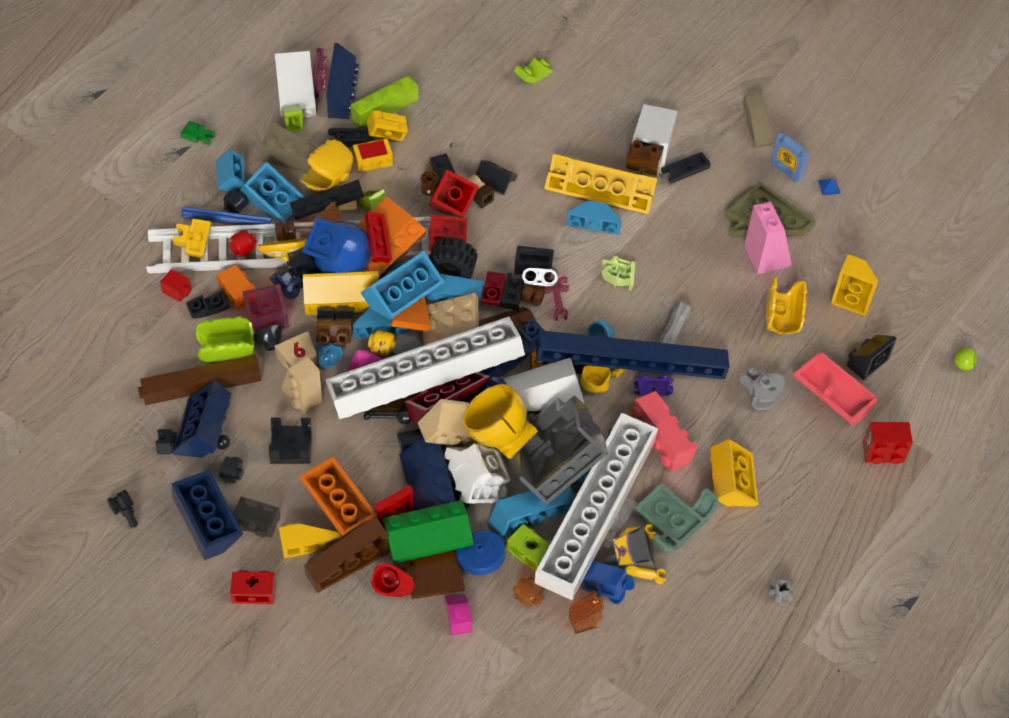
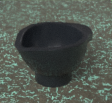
[253,325,282,351]

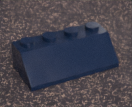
[326,43,359,119]
[171,380,231,458]
[399,439,456,511]
[171,469,243,560]

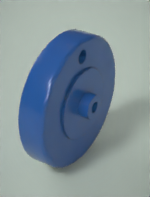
[456,530,506,575]

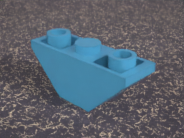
[566,201,622,235]
[353,307,410,339]

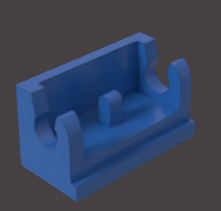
[581,561,627,600]

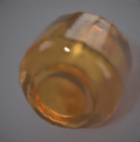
[513,577,545,608]

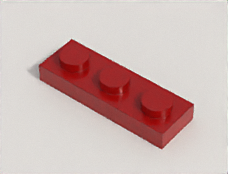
[364,211,392,263]

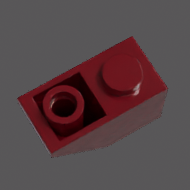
[481,271,506,306]

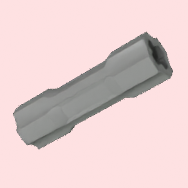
[658,302,691,344]

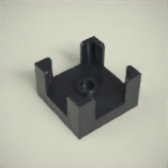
[269,417,312,464]

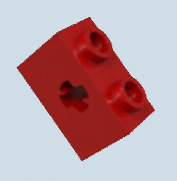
[230,570,276,604]

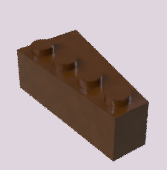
[304,516,389,593]

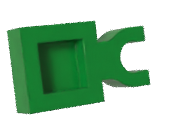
[181,121,215,145]

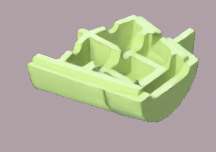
[601,256,635,291]

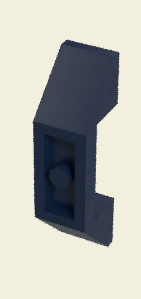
[480,318,545,378]

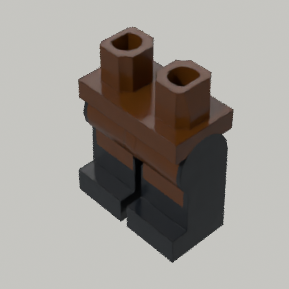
[316,307,354,344]

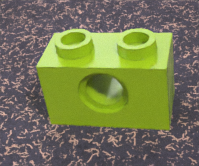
[507,524,551,572]

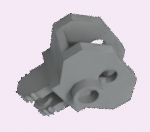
[739,367,785,411]

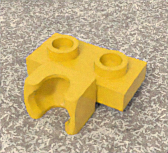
[173,219,212,258]

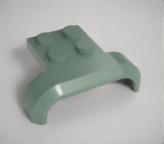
[634,483,719,553]

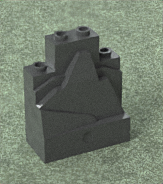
[516,395,608,505]

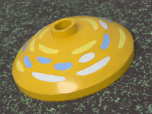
[256,238,308,261]

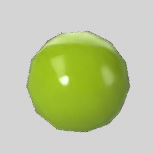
[954,347,977,371]

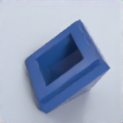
[818,178,840,195]

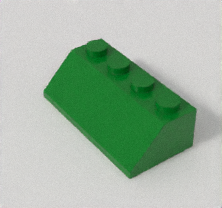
[383,500,474,563]

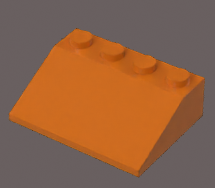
[357,196,427,280]

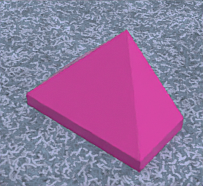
[346,348,385,372]

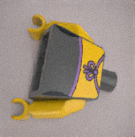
[605,524,666,584]

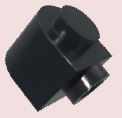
[223,189,248,213]
[219,456,244,483]

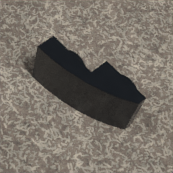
[186,290,230,319]

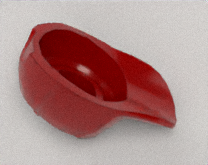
[371,563,414,597]

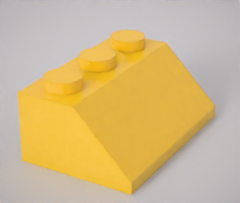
[831,254,878,317]
[710,439,758,506]

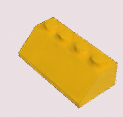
[303,271,379,315]

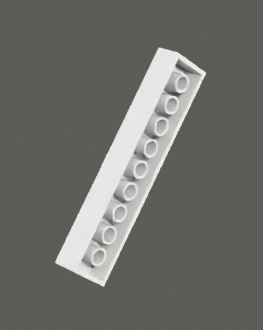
[325,317,525,419]
[534,413,658,600]

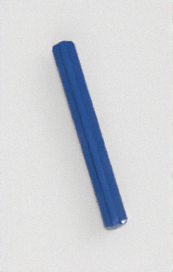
[182,206,272,225]

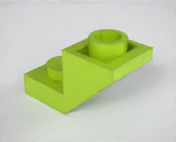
[514,57,553,84]

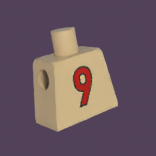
[275,331,318,370]

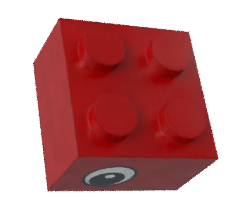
[862,422,913,464]

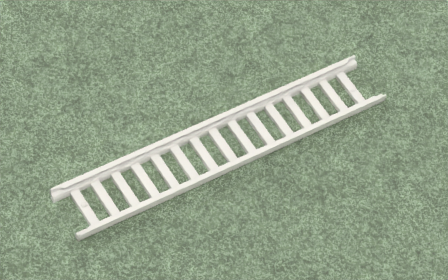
[146,217,431,273]

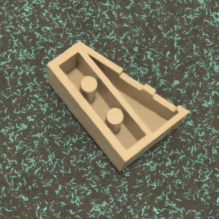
[281,357,323,414]

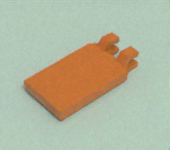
[390,296,430,331]

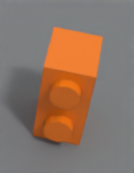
[216,265,257,311]

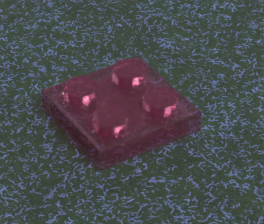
[313,48,328,98]

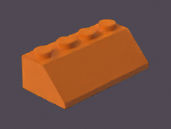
[299,457,378,538]

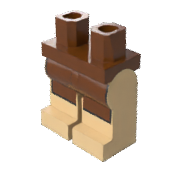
[625,140,662,181]

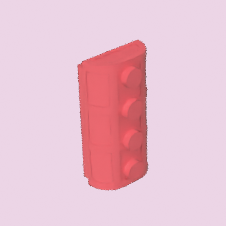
[793,353,877,426]

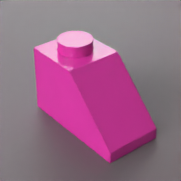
[444,593,472,636]

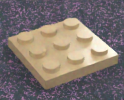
[423,293,479,346]

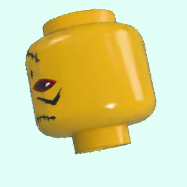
[368,330,396,357]

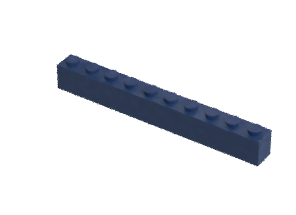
[536,330,730,379]

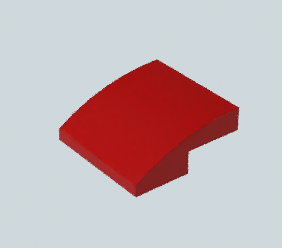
[429,215,467,251]

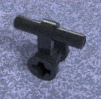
[107,489,138,528]

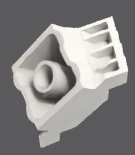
[444,443,511,504]

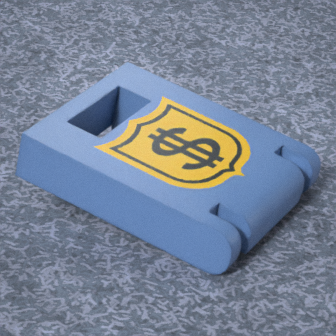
[771,132,810,183]

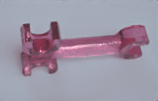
[543,276,569,321]

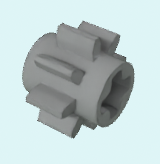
[768,578,795,605]

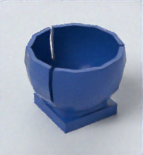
[302,217,371,274]

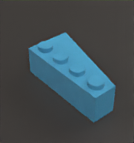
[487,486,576,541]

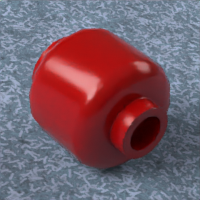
[228,230,257,257]

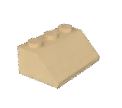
[418,399,476,447]

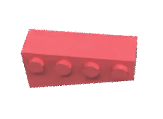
[632,391,698,472]

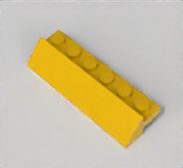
[544,154,658,214]

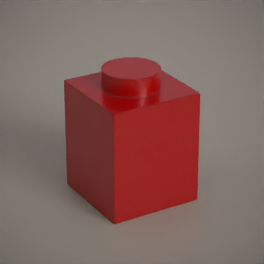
[160,269,192,302]

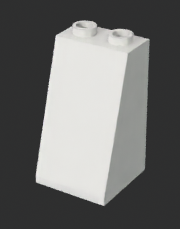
[275,51,316,118]
[632,104,678,173]
[504,358,585,411]

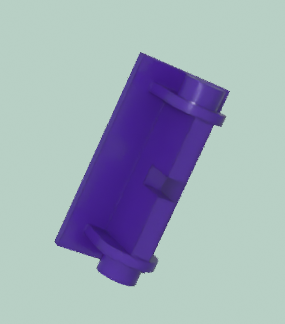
[633,376,674,396]

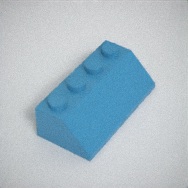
[360,251,444,319]

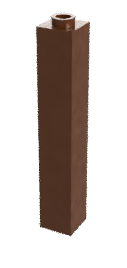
[138,355,261,405]

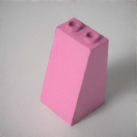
[744,201,792,274]

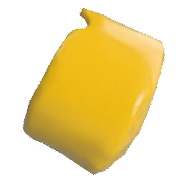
[580,365,611,393]

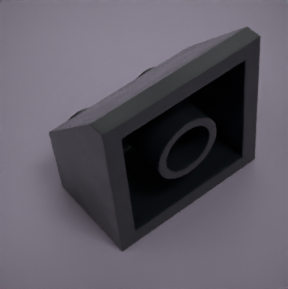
[847,335,897,380]

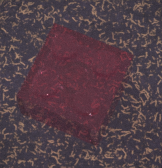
[243,284,289,334]

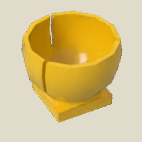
[462,384,538,459]

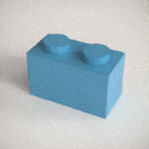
[216,149,246,192]

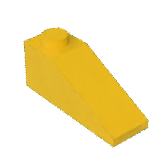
[279,523,343,558]

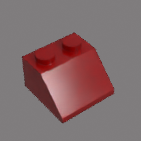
[428,170,479,218]

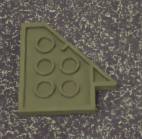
[725,182,816,236]

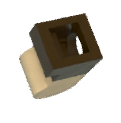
[466,174,494,209]

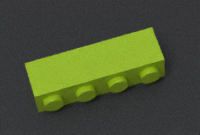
[351,75,419,128]

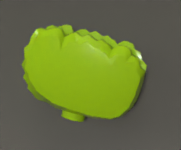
[195,316,254,364]

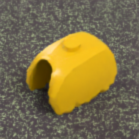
[301,139,353,191]
[765,276,807,335]

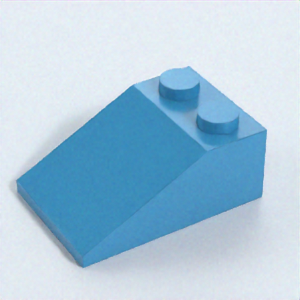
[238,162,304,223]

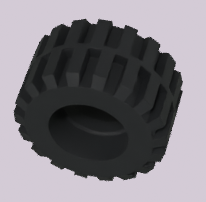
[429,237,478,279]

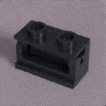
[514,245,554,278]

